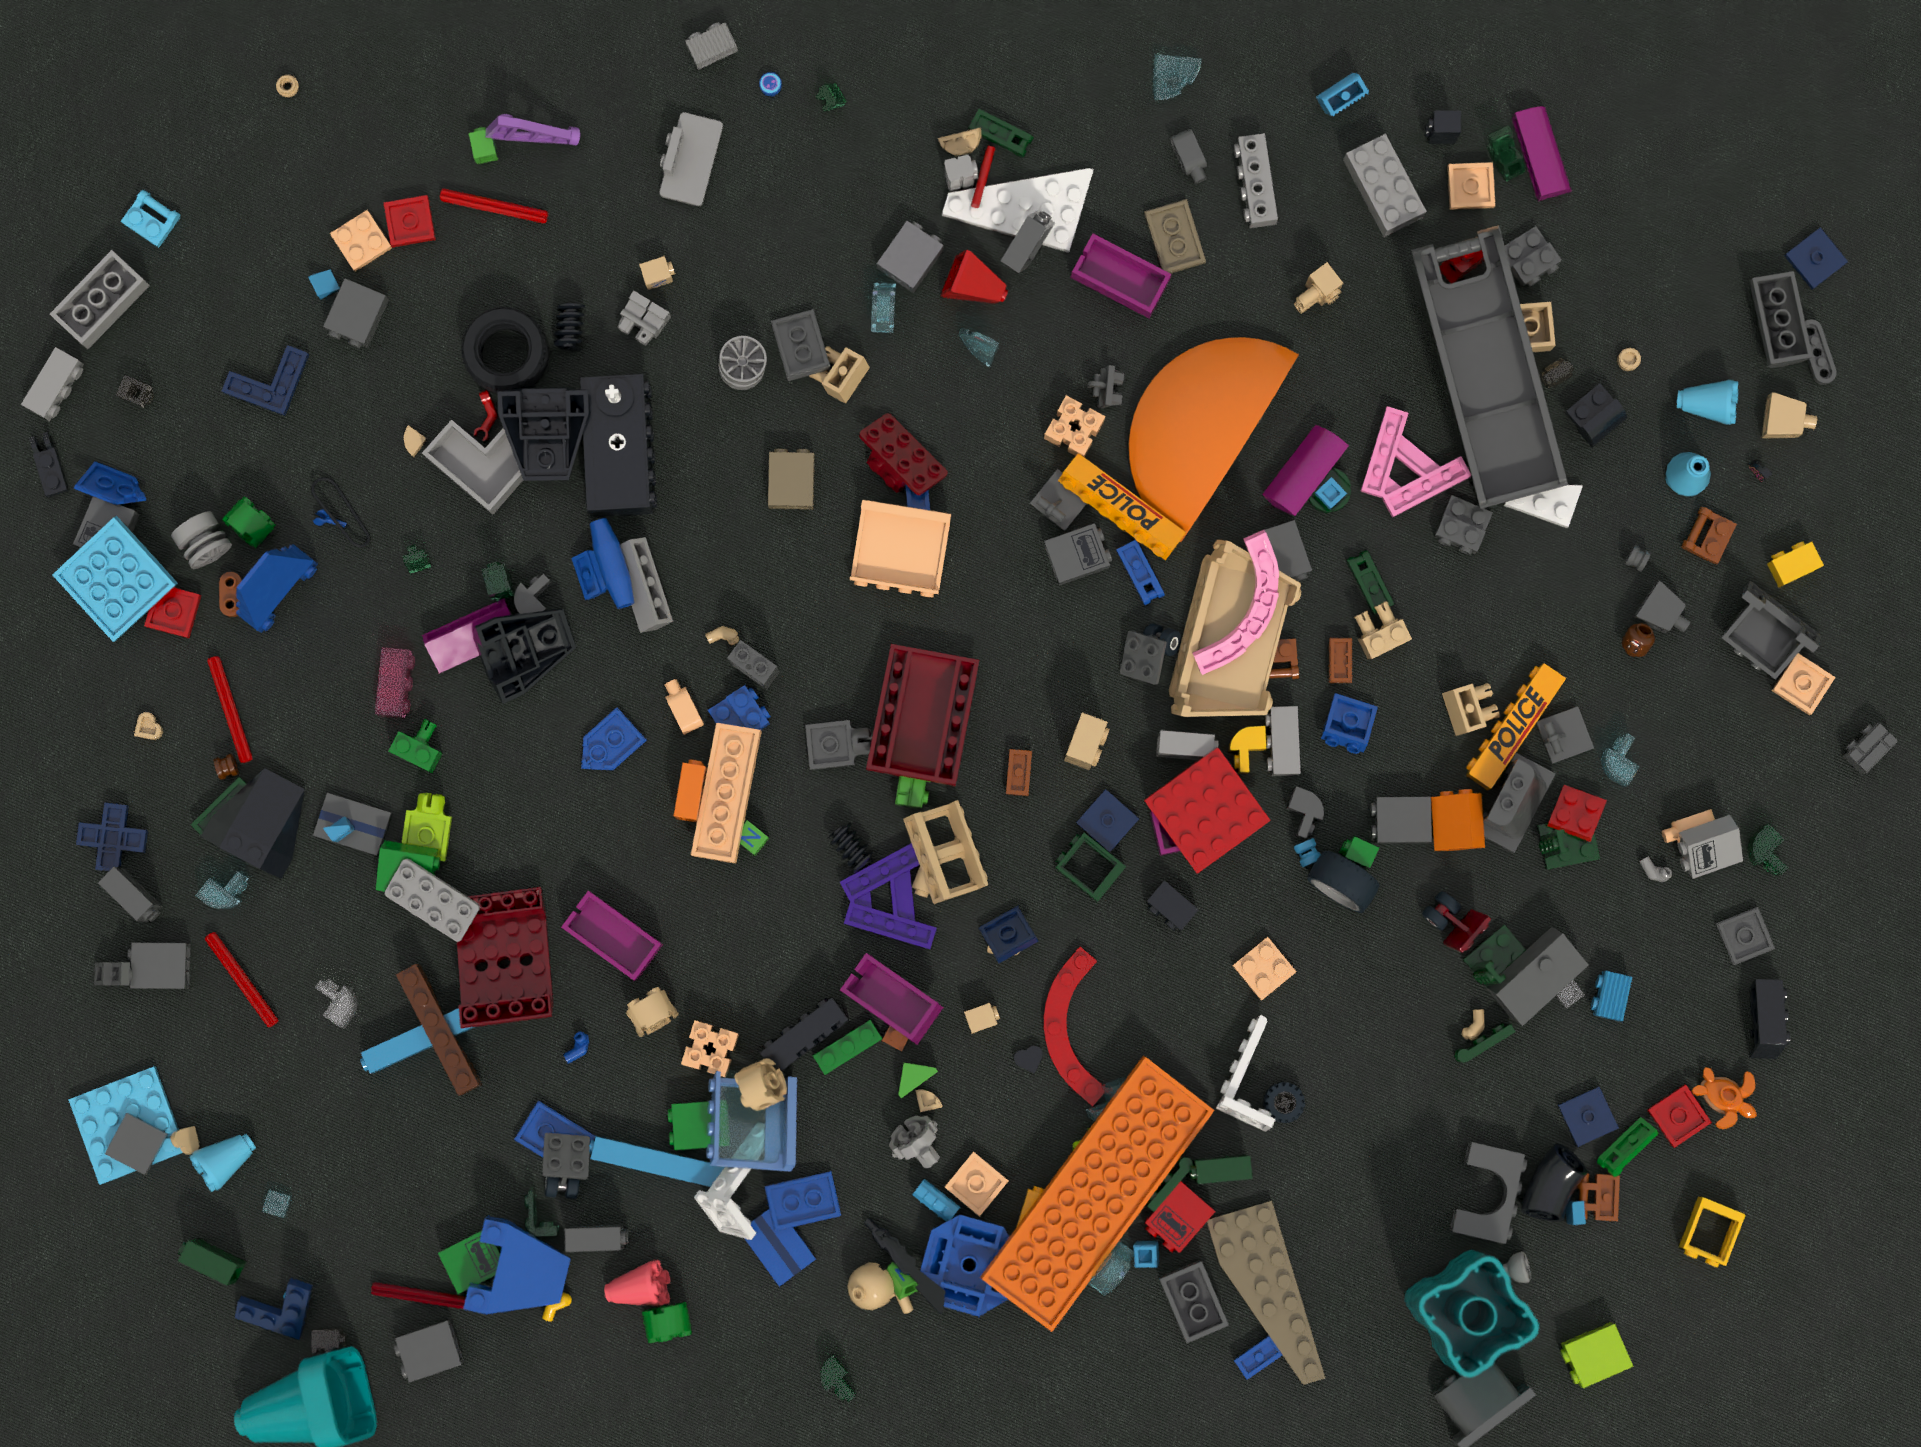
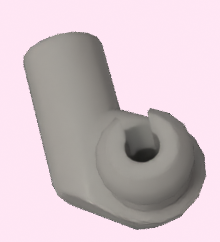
[1639,856,1672,882]

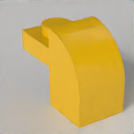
[1229,726,1266,774]

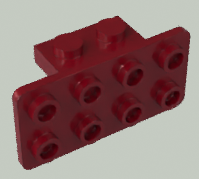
[859,413,948,495]

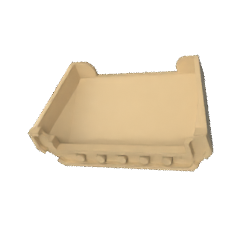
[1169,540,1301,717]

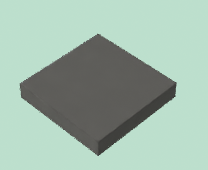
[1715,907,1775,966]
[105,1113,168,1175]

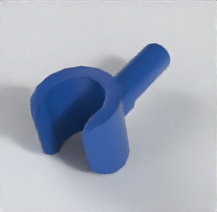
[313,509,347,528]

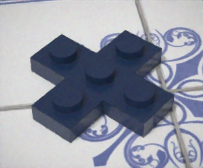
[76,803,148,871]

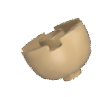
[847,1262,894,1310]

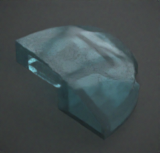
[1153,54,1202,100]
[958,328,999,367]

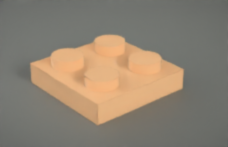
[1447,162,1495,210]
[330,210,392,272]
[1772,653,1835,715]
[1232,937,1296,1001]
[945,1152,1008,1216]

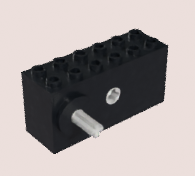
[580,374,657,518]

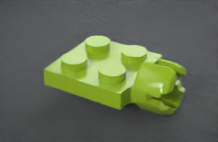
[402,793,452,861]

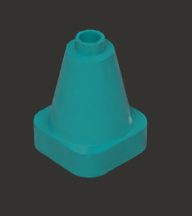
[234,1347,377,1447]

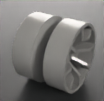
[718,336,767,390]

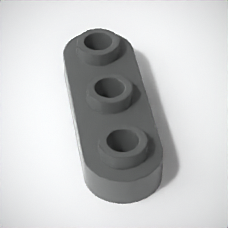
[1805,319,1837,385]

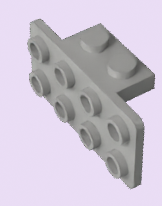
[660,113,723,206]
[385,858,480,942]

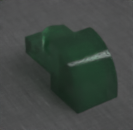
[821,1354,856,1402]

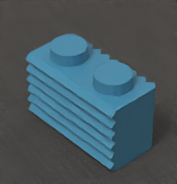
[1316,73,1369,116]
[1591,971,1632,1021]

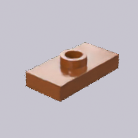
[1329,638,1352,683]

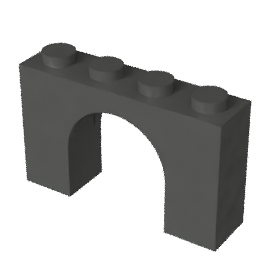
[1449,1141,1527,1244]

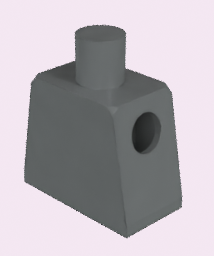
[1632,581,1691,633]

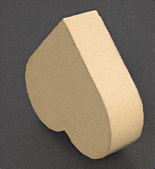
[134,712,163,740]
[171,1126,199,1155]

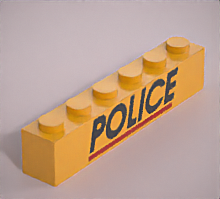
[1058,453,1186,561]
[1466,663,1566,790]

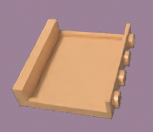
[850,500,951,597]

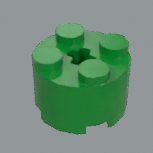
[222,496,276,549]
[642,1302,692,1343]

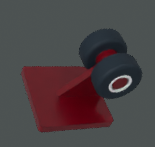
[1422,891,1491,953]

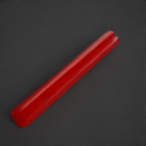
[440,189,548,223]
[207,656,252,763]
[205,932,278,1027]

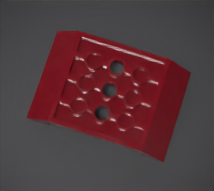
[457,887,554,1028]

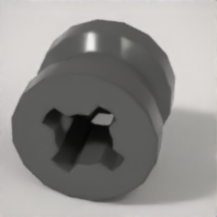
[1624,544,1651,572]

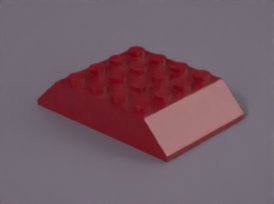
[866,644,979,786]

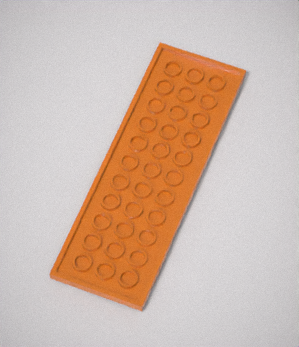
[980,1056,1215,1332]

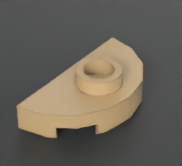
[938,128,981,155]

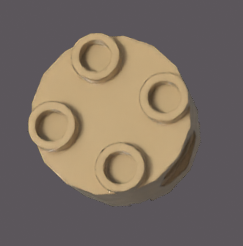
[626,987,679,1037]
[735,1058,787,1111]

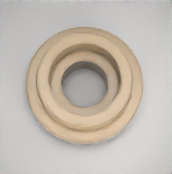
[276,75,299,97]

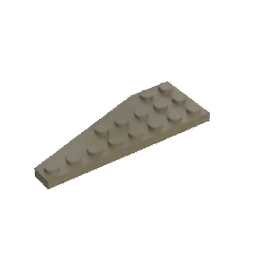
[1207,1201,1325,1385]

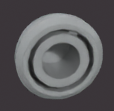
[1503,1251,1531,1283]

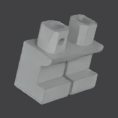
[618,290,671,346]

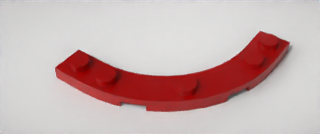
[1044,947,1107,1106]

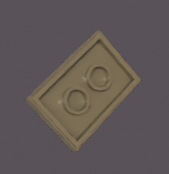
[1144,199,1206,274]

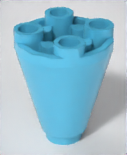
[1677,380,1738,425]
[1666,452,1711,496]
[189,1134,256,1192]

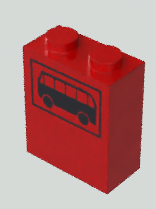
[1144,1181,1215,1253]

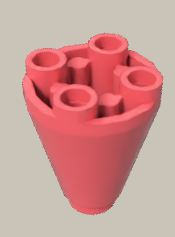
[604,1260,670,1306]

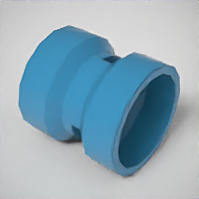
[1294,838,1321,867]

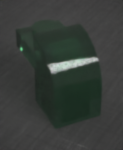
[1487,125,1526,181]
[1748,824,1788,876]

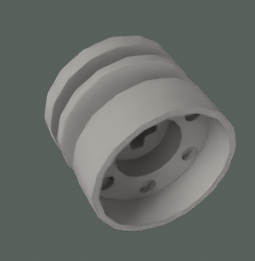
[171,511,232,569]

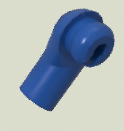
[563,1032,589,1064]

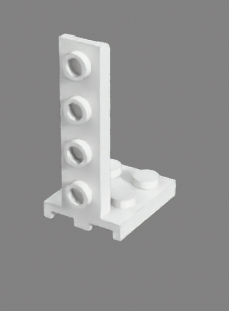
[1216,1015,1275,1132]
[694,1123,765,1240]

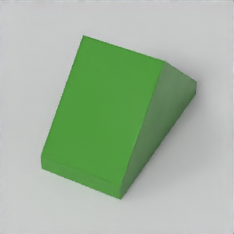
[899,1063,938,1098]

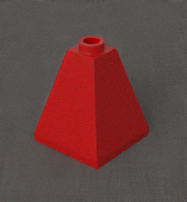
[940,250,1008,304]

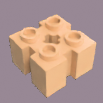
[1044,396,1105,457]
[681,1020,739,1077]

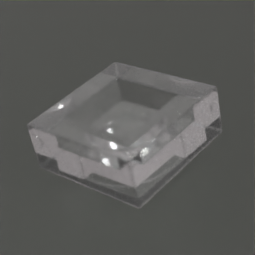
[1556,980,1584,1009]

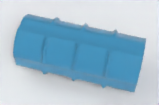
[912,1179,960,1222]

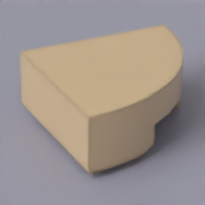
[404,425,427,457]
[915,1089,942,1112]

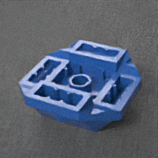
[920,1214,1009,1316]

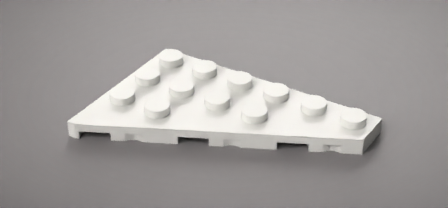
[942,168,1093,252]

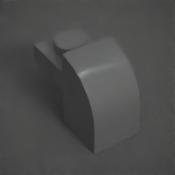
[514,574,552,614]
[1287,786,1324,839]

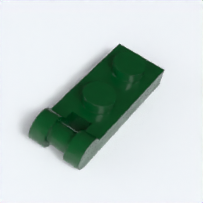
[969,109,1034,157]
[1346,550,1395,615]
[1454,1023,1516,1062]
[1146,1157,1193,1212]

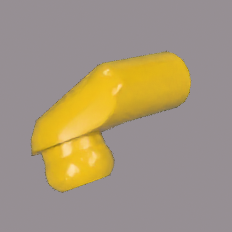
[542,1293,572,1321]

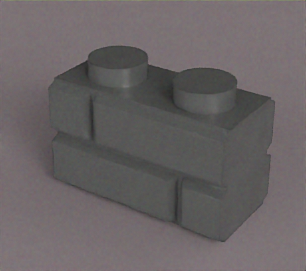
[1843,723,1898,774]

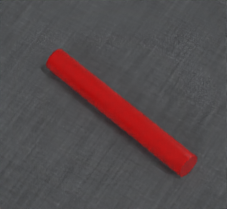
[971,146,995,208]

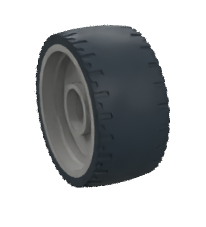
[1307,851,1380,913]

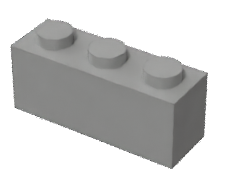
[21,347,84,421]
[1265,706,1301,776]

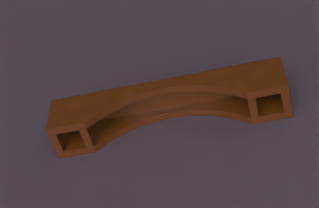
[396,964,482,1096]

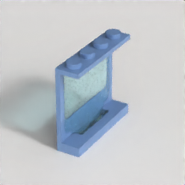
[706,1071,797,1172]

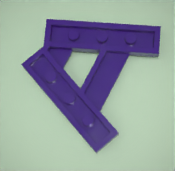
[840,843,937,949]

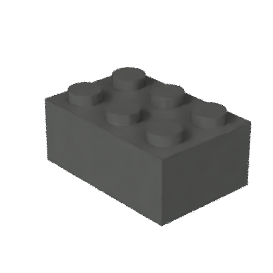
[1158,1260,1229,1343]

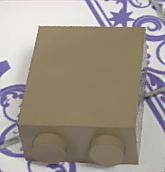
[768,449,815,509]

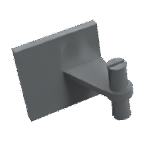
[1030,469,1087,531]
[1536,707,1594,764]

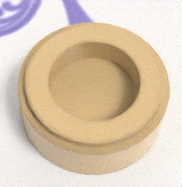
[1617,348,1641,371]

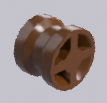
[214,754,239,780]

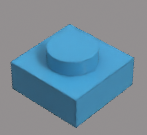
[1315,477,1347,509]

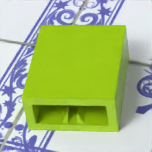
[1560,1322,1633,1388]

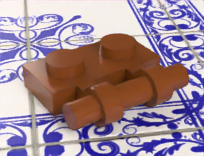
[1577,1173,1620,1221]

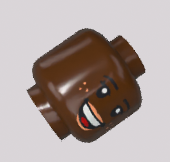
[1621,623,1655,657]

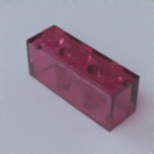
[375,647,415,719]

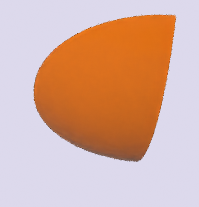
[1129,337,1299,542]

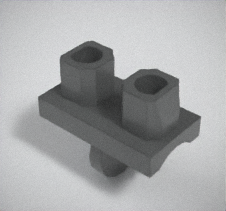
[1087,365,1124,409]

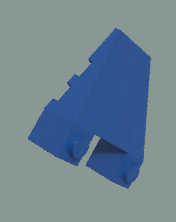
[236,544,318,633]
[463,1216,571,1314]

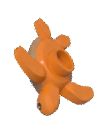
[1692,1068,1757,1129]

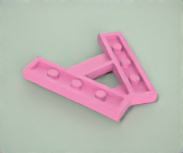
[1360,406,1472,518]

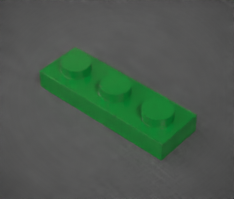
[813,1020,882,1075]

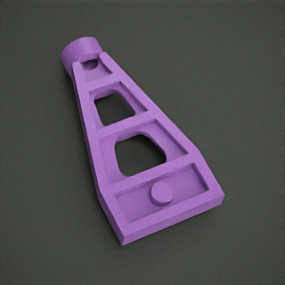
[485,114,580,145]

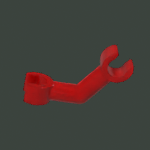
[474,390,497,442]

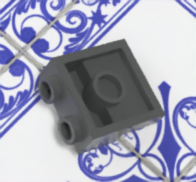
[1505,226,1562,287]
[1434,495,1493,555]

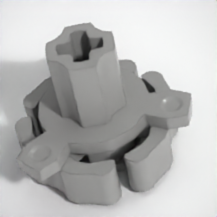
[889,1115,940,1168]

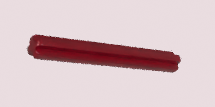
[371,1282,466,1309]

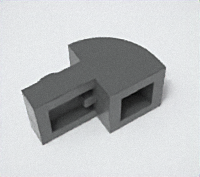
[94,962,132,986]

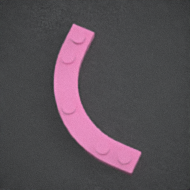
[1192,530,1279,675]

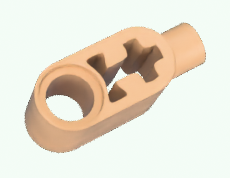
[665,679,704,735]
[1662,809,1715,843]

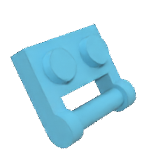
[121,190,180,248]

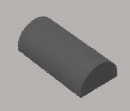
[1749,271,1813,368]

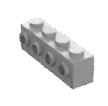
[1234,133,1278,228]
[620,537,673,633]

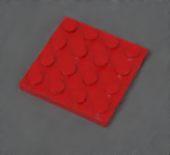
[1144,747,1271,874]

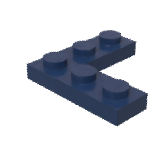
[221,345,309,416]
[235,1278,313,1340]

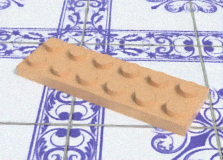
[691,723,762,864]

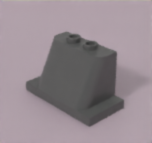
[1722,581,1821,679]
[1483,753,1556,853]
[1432,1362,1536,1447]

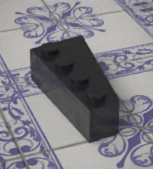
[760,997,849,1071]

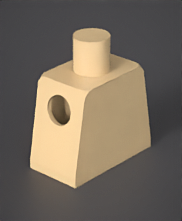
[1761,393,1817,438]

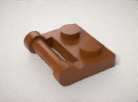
[1681,507,1737,565]
[1269,639,1299,679]

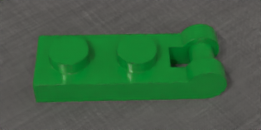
[1597,1117,1658,1177]

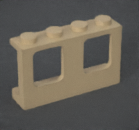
[903,800,988,904]

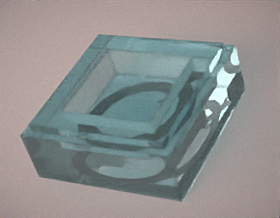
[262,1189,292,1218]

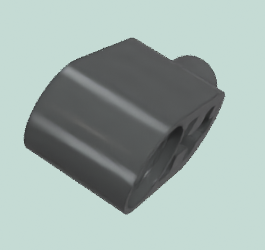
[1170,129,1207,184]

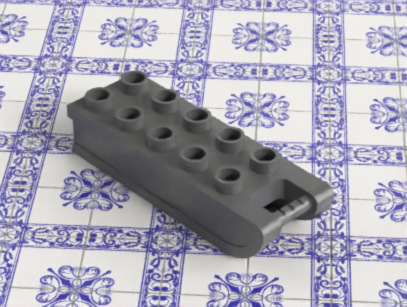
[1411,225,1568,509]

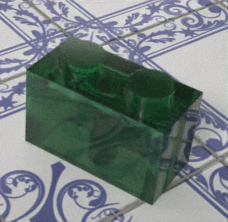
[482,562,515,601]

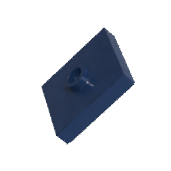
[1784,227,1848,290]
[1076,789,1139,853]
[978,906,1038,963]
[1557,1087,1619,1147]

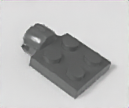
[805,720,872,770]

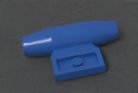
[571,518,635,609]

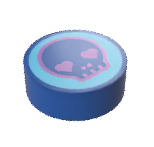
[759,73,782,96]

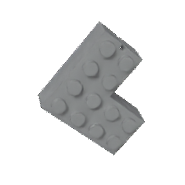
[422,420,523,515]

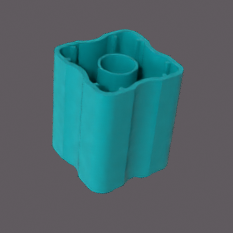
[1404,1250,1539,1377]

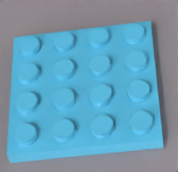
[52,516,178,642]
[69,1066,183,1185]

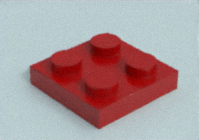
[384,195,436,248]
[144,588,201,638]
[1548,785,1607,842]
[1647,1085,1712,1148]

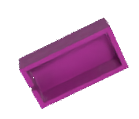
[1071,233,1172,319]
[561,891,663,981]
[840,953,943,1045]

